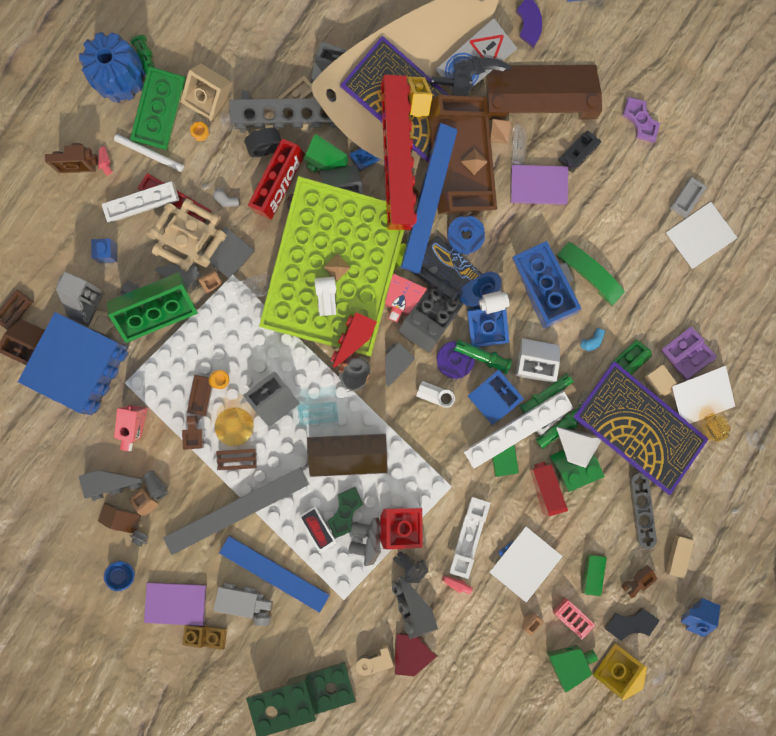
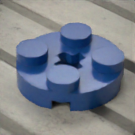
[447,216,485,255]

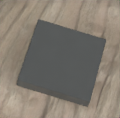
[201,226,255,279]

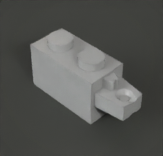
[214,582,272,618]

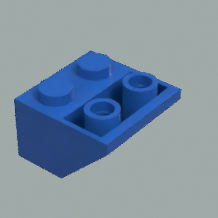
[467,369,524,425]

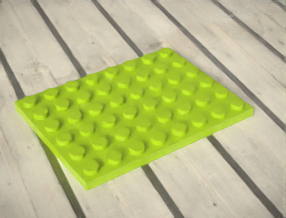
[259,176,404,356]

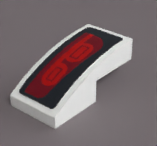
[298,506,337,553]

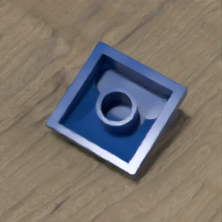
[467,306,510,347]

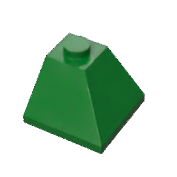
[304,134,349,174]

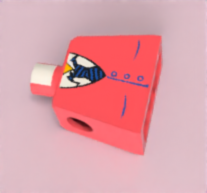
[385,274,427,323]
[114,404,148,451]

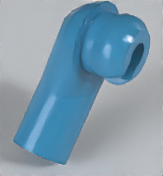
[580,328,605,351]

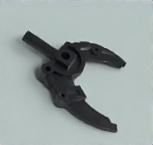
[431,56,512,96]

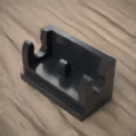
[558,130,602,174]

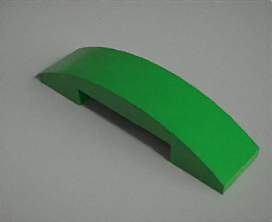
[556,242,625,306]

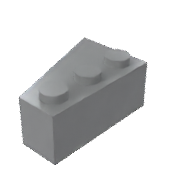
[56,272,104,326]

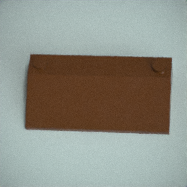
[486,65,602,120]
[428,95,497,215]

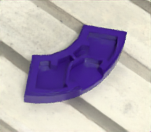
[516,0,542,48]

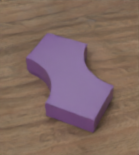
[622,97,660,143]

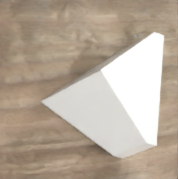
[556,427,601,468]

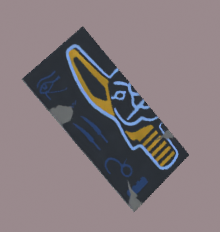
[422,236,483,289]

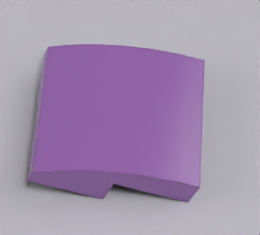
[661,326,717,381]

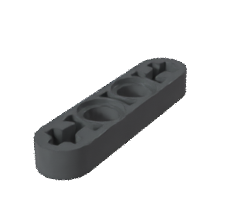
[629,473,657,549]

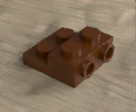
[45,143,98,174]

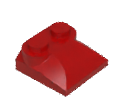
[380,508,423,550]

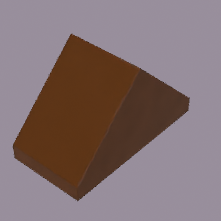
[98,503,141,533]

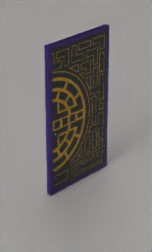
[340,36,449,163]
[573,361,709,495]

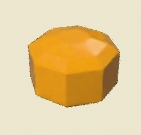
[190,121,209,141]

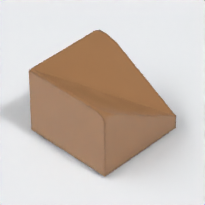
[490,119,511,144]

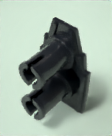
[393,551,429,583]

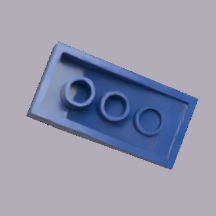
[512,241,582,329]

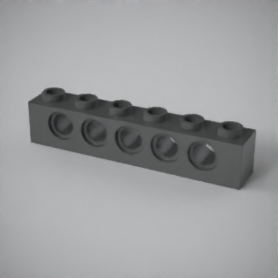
[229,98,337,129]

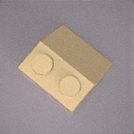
[180,64,232,121]

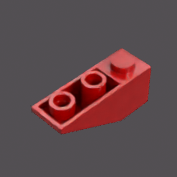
[330,312,377,368]

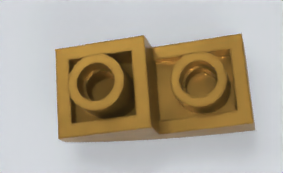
[182,625,227,650]

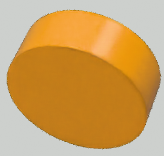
[209,370,229,389]

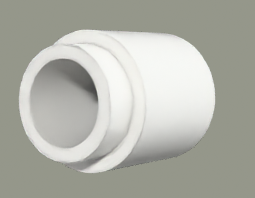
[479,291,509,314]

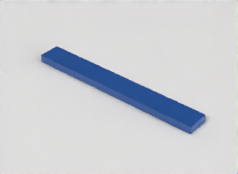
[400,123,458,274]

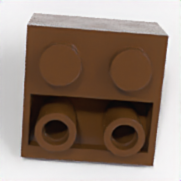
[0,319,45,365]

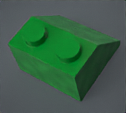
[549,450,605,492]

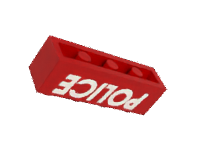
[248,139,305,220]

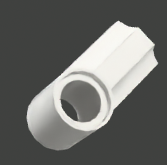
[315,276,336,316]
[416,381,455,408]

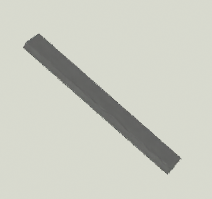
[163,467,310,555]

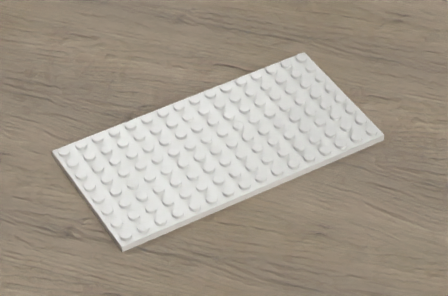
[125,275,452,600]

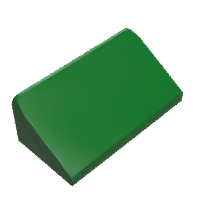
[609,339,652,375]
[492,445,519,477]
[581,554,607,596]

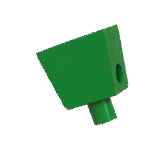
[547,645,598,693]

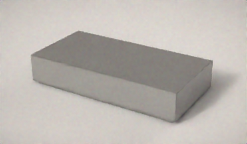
[669,177,707,218]

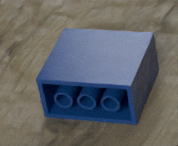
[18,312,128,415]

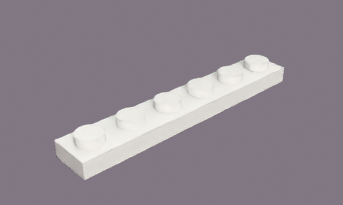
[463,391,573,468]

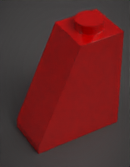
[530,462,568,516]

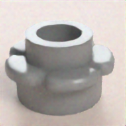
[252,613,272,626]

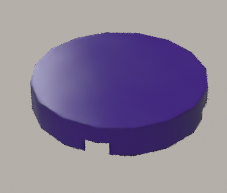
[436,341,475,379]

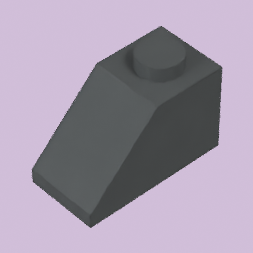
[154,264,202,294]
[385,343,415,387]

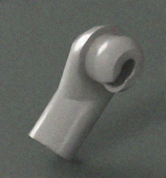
[213,188,240,207]

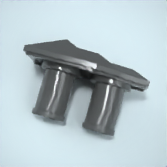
[348,517,381,566]

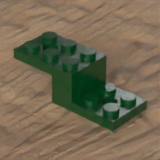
[246,662,356,736]

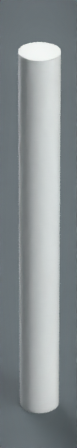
[114,134,184,172]

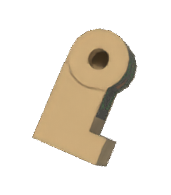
[356,644,394,676]

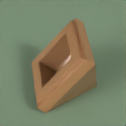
[461,148,488,175]
[324,254,351,281]
[198,271,223,293]
[522,613,544,636]

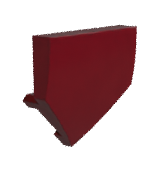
[395,633,438,677]

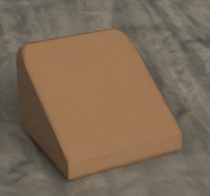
[129,487,158,517]

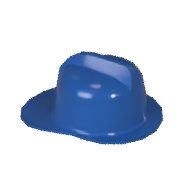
[460,271,502,306]

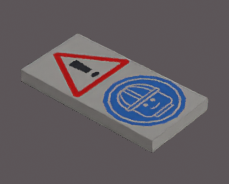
[435,18,517,90]

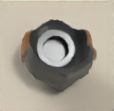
[339,355,371,392]

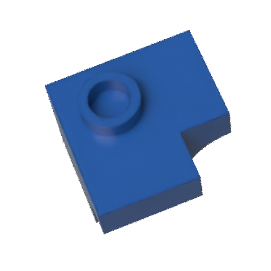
[681,598,721,637]

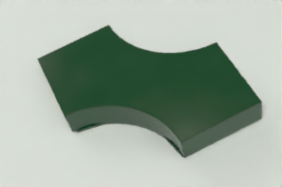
[327,486,363,539]

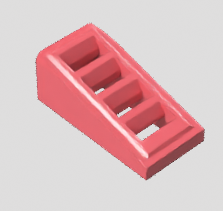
[553,598,595,640]

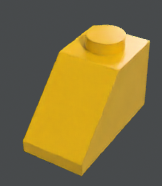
[407,76,432,117]

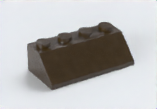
[307,434,388,477]

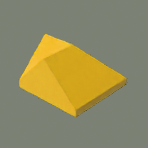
[593,643,647,700]

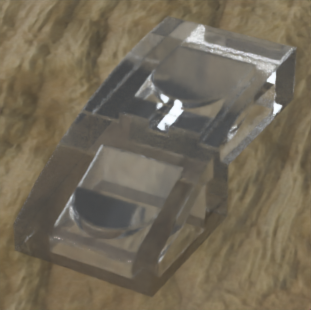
[233,273,271,304]

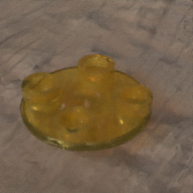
[215,407,254,446]

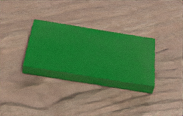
[130,66,186,151]

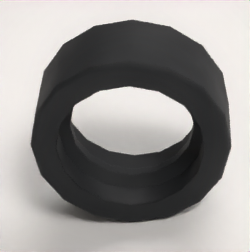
[245,128,281,157]

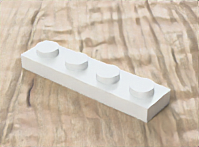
[102,181,179,223]

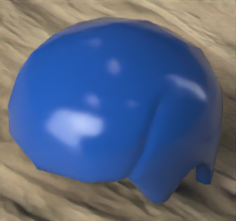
[103,561,135,591]

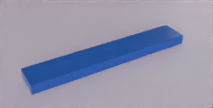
[219,536,330,613]

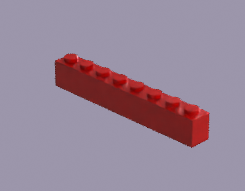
[380,75,417,230]

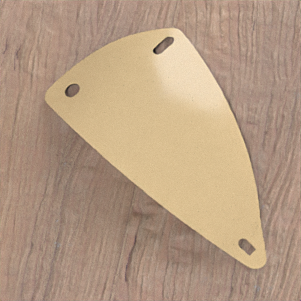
[312,0,499,160]

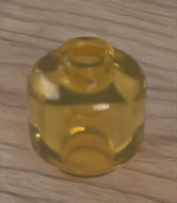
[701,413,731,443]

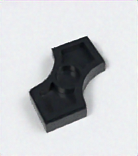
[604,608,660,641]

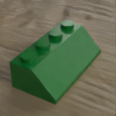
[106,272,198,343]

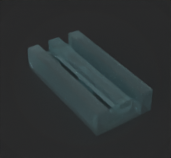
[297,402,338,426]

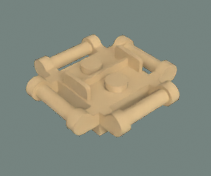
[146,198,227,272]

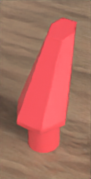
[98,146,113,176]
[442,575,473,594]

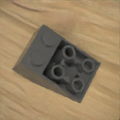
[398,286,463,353]

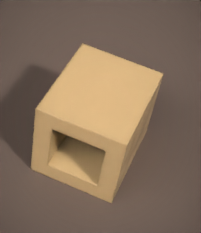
[643,365,677,396]

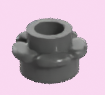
[130,530,149,547]

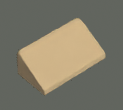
[665,535,694,579]

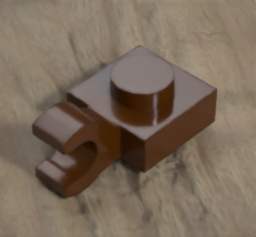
[182,415,204,450]
[621,565,658,598]

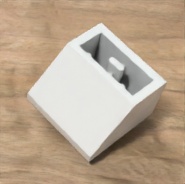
[515,338,560,383]

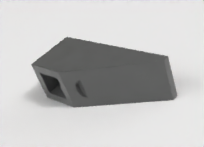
[79,470,146,501]
[392,576,438,639]

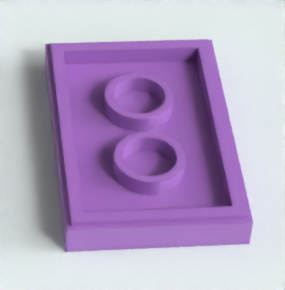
[511,165,568,205]
[144,582,207,626]

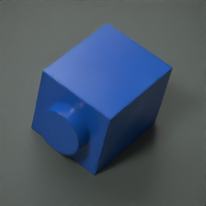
[91,239,117,263]

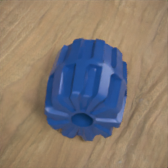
[79,32,145,103]

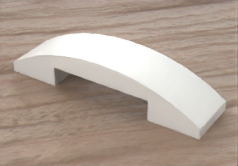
[449,497,491,579]

